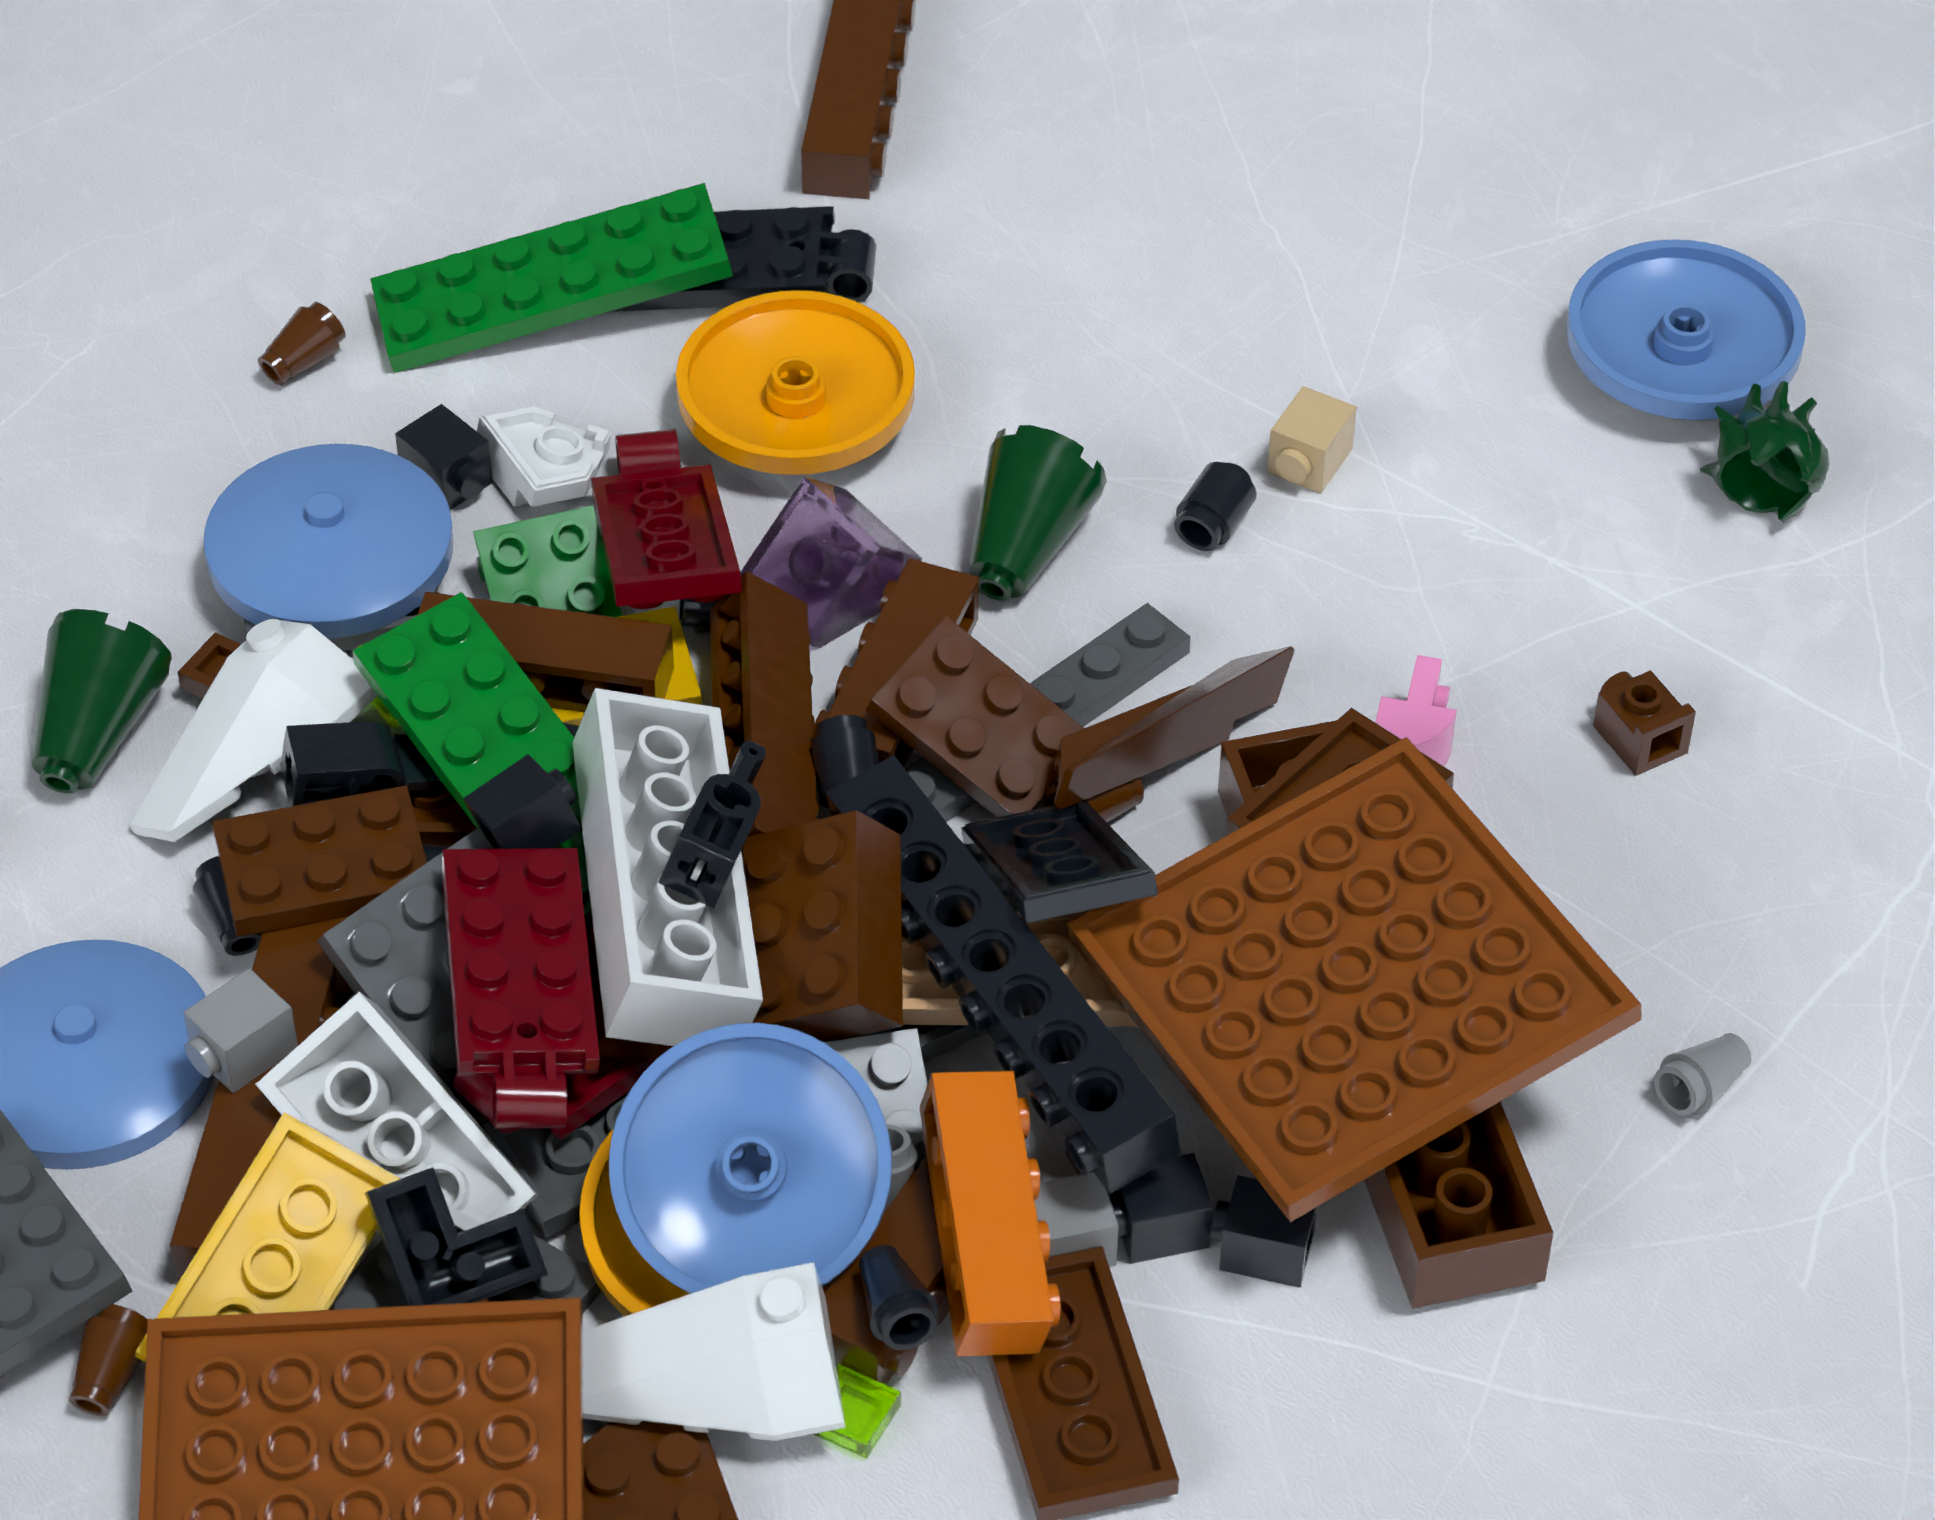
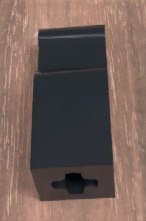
[280,721,449,807]
[658,740,766,908]

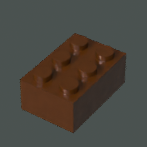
[743,810,903,1043]

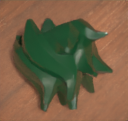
[1700,381,1830,523]

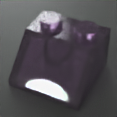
[740,476,922,648]

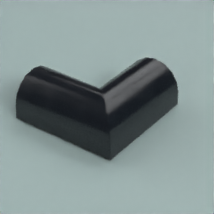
[365,1167,548,1306]

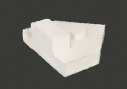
[477,406,612,507]

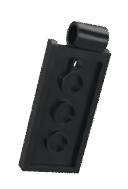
[609,206,876,312]

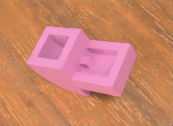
[1375,655,1457,766]

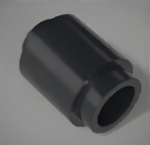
[1174,462,1257,551]
[811,715,879,808]

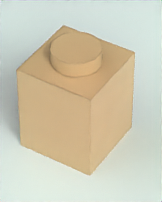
[1267,386,1357,493]

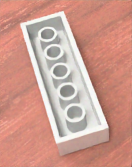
[572,688,763,1046]

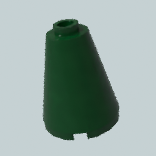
[968,425,1107,601]
[32,609,172,794]

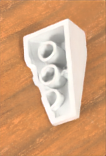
[129,619,377,842]
[256,992,538,1230]
[583,1262,846,1441]

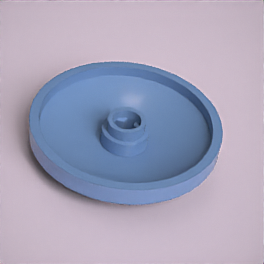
[1566,239,1806,420]
[204,444,454,639]
[0,939,214,1170]
[609,1023,892,1294]

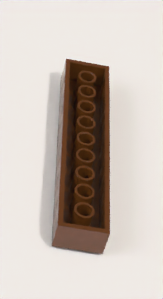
[1218,720,1554,1309]

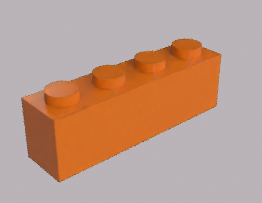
[919,1071,1061,1357]

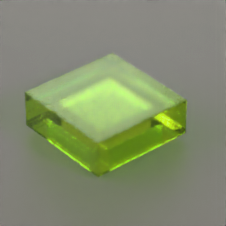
[813,1364,901,1459]

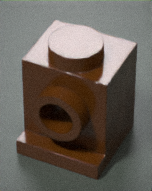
[1593,670,1696,776]

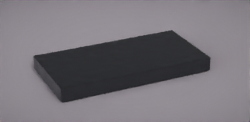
[961,801,1158,923]

